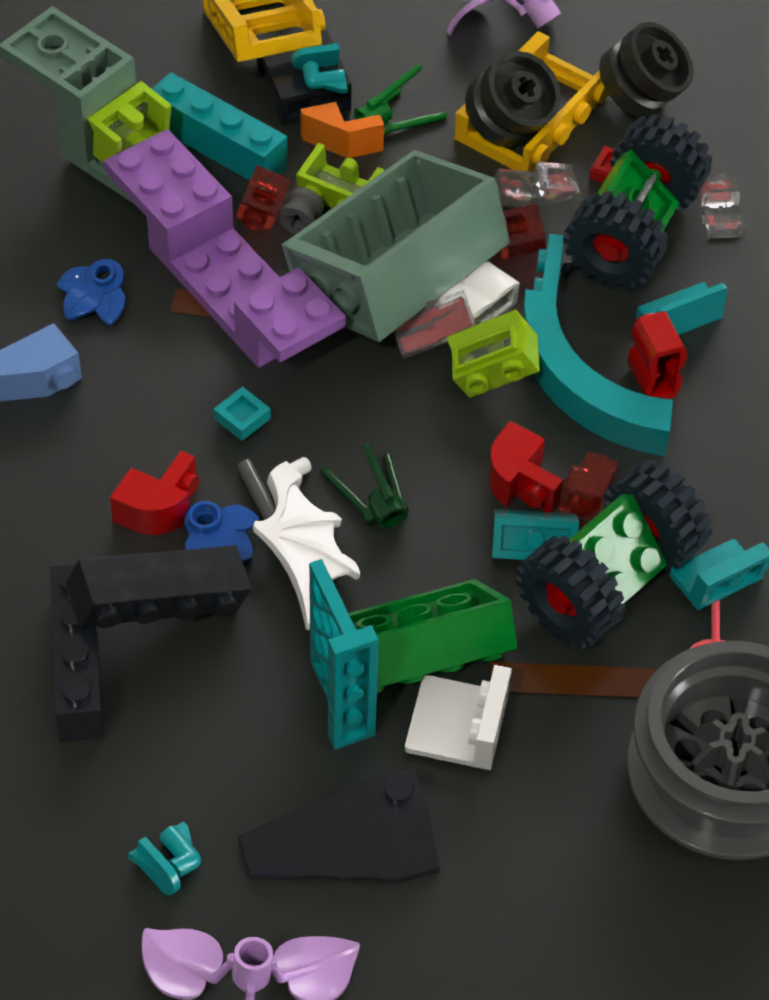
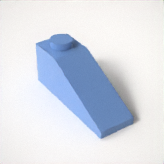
[0,323,82,402]

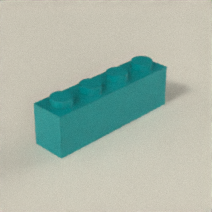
[152,72,288,189]

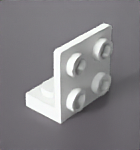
[405,665,512,771]

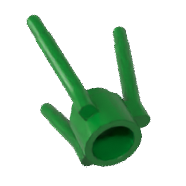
[354,64,448,136]

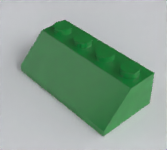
[348,579,517,693]

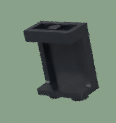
[257,29,352,125]

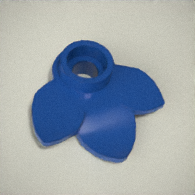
[56,259,126,326]
[184,501,259,563]

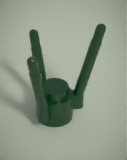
[321,442,409,529]

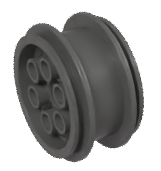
[627,641,769,860]

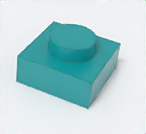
[213,386,271,441]

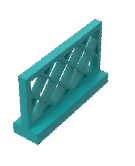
[309,559,379,750]

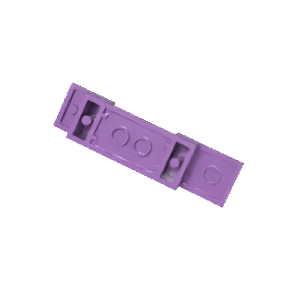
[104,129,346,368]

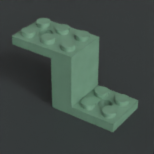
[0,6,136,204]

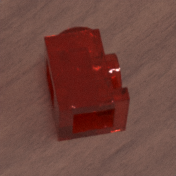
[235,165,292,231]
[500,203,546,260]
[559,451,619,521]

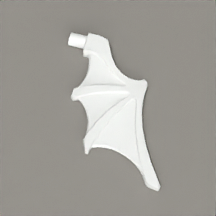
[253,457,360,630]

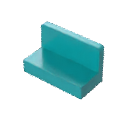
[636,282,728,335]
[492,509,579,560]
[669,539,769,610]

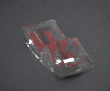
[494,161,580,207]
[697,173,746,238]
[394,290,476,359]

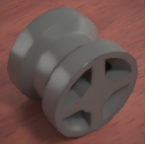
[278,187,324,235]

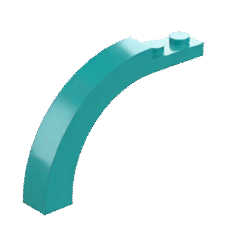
[523,234,673,456]

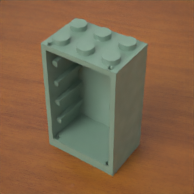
[282,150,510,342]

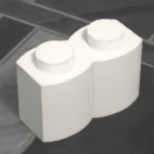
[431,261,519,327]

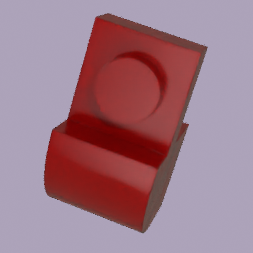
[488,421,563,512]
[110,451,199,535]

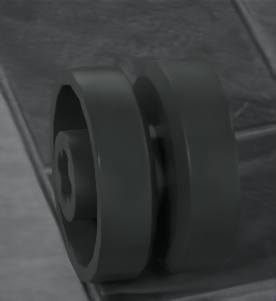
[599,21,694,117]
[465,50,561,148]

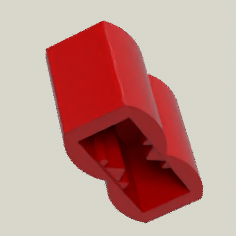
[627,311,687,399]

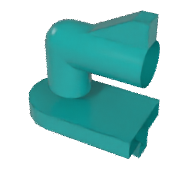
[291,42,348,94]
[128,821,201,896]

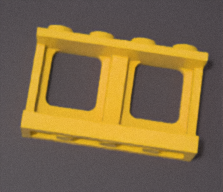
[202,0,326,62]
[454,31,609,177]

